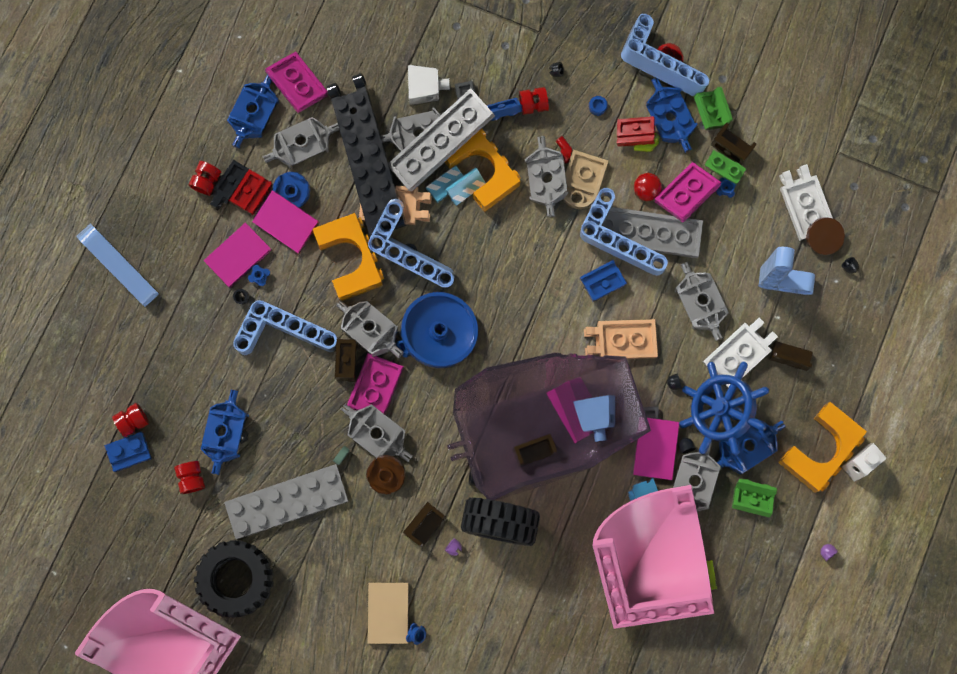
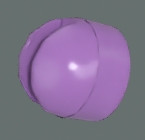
[445,538,462,556]
[821,544,838,561]

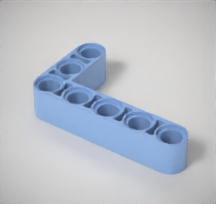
[621,14,709,96]
[580,188,668,276]
[368,199,455,287]
[76,223,159,307]
[758,247,815,295]
[234,300,338,355]

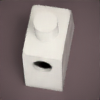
[408,65,450,105]
[841,443,886,482]

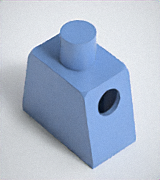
[573,395,615,442]

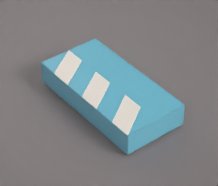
[426,165,464,203]
[445,168,485,206]

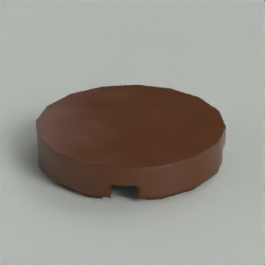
[806,217,845,255]
[366,455,406,494]

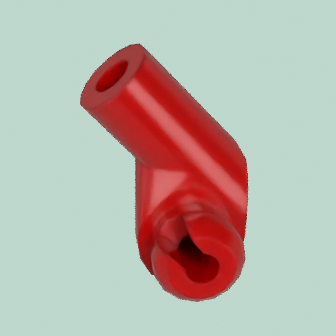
[555,136,573,164]

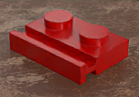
[617,116,655,147]
[229,169,273,215]

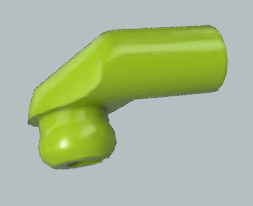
[634,133,660,152]

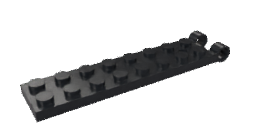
[327,73,407,237]

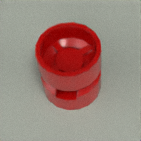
[519,87,549,115]
[188,161,222,196]
[112,402,149,438]
[174,461,205,494]

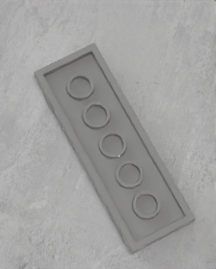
[389,88,495,192]
[587,204,703,258]
[224,464,349,540]

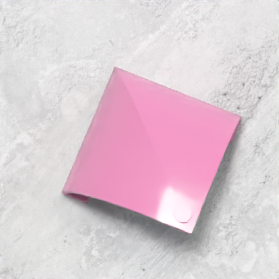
[593,485,714,629]
[75,589,241,674]

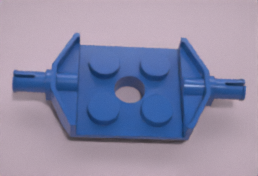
[227,74,279,149]
[646,78,698,153]
[201,390,249,475]
[717,418,786,475]

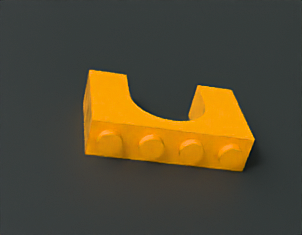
[445,128,521,212]
[313,213,384,301]
[778,402,867,493]

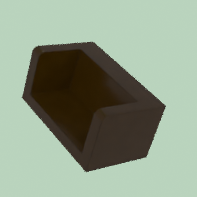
[711,122,757,165]
[335,339,358,382]
[512,433,557,468]
[403,502,446,548]

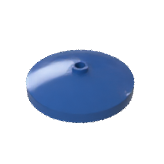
[401,292,478,368]

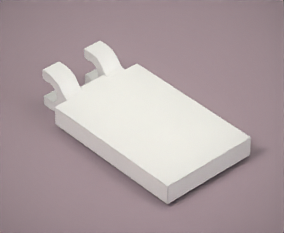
[779,164,833,241]
[703,318,778,388]

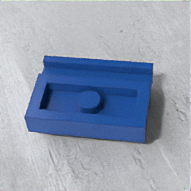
[580,260,627,302]
[105,432,152,472]

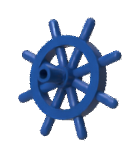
[679,362,769,456]

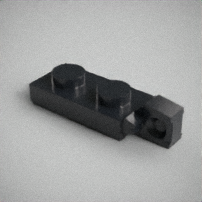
[210,160,249,211]

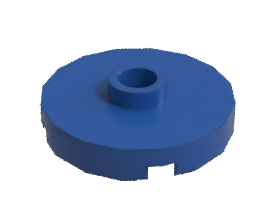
[273,172,311,208]

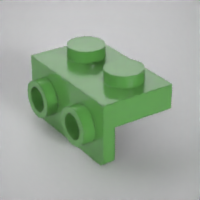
[694,87,733,130]
[704,150,746,184]
[732,479,777,518]

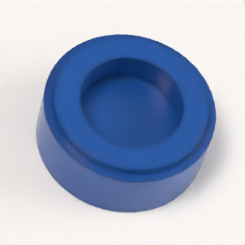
[589,96,608,116]

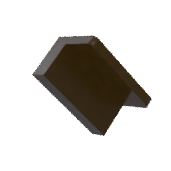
[770,341,813,371]

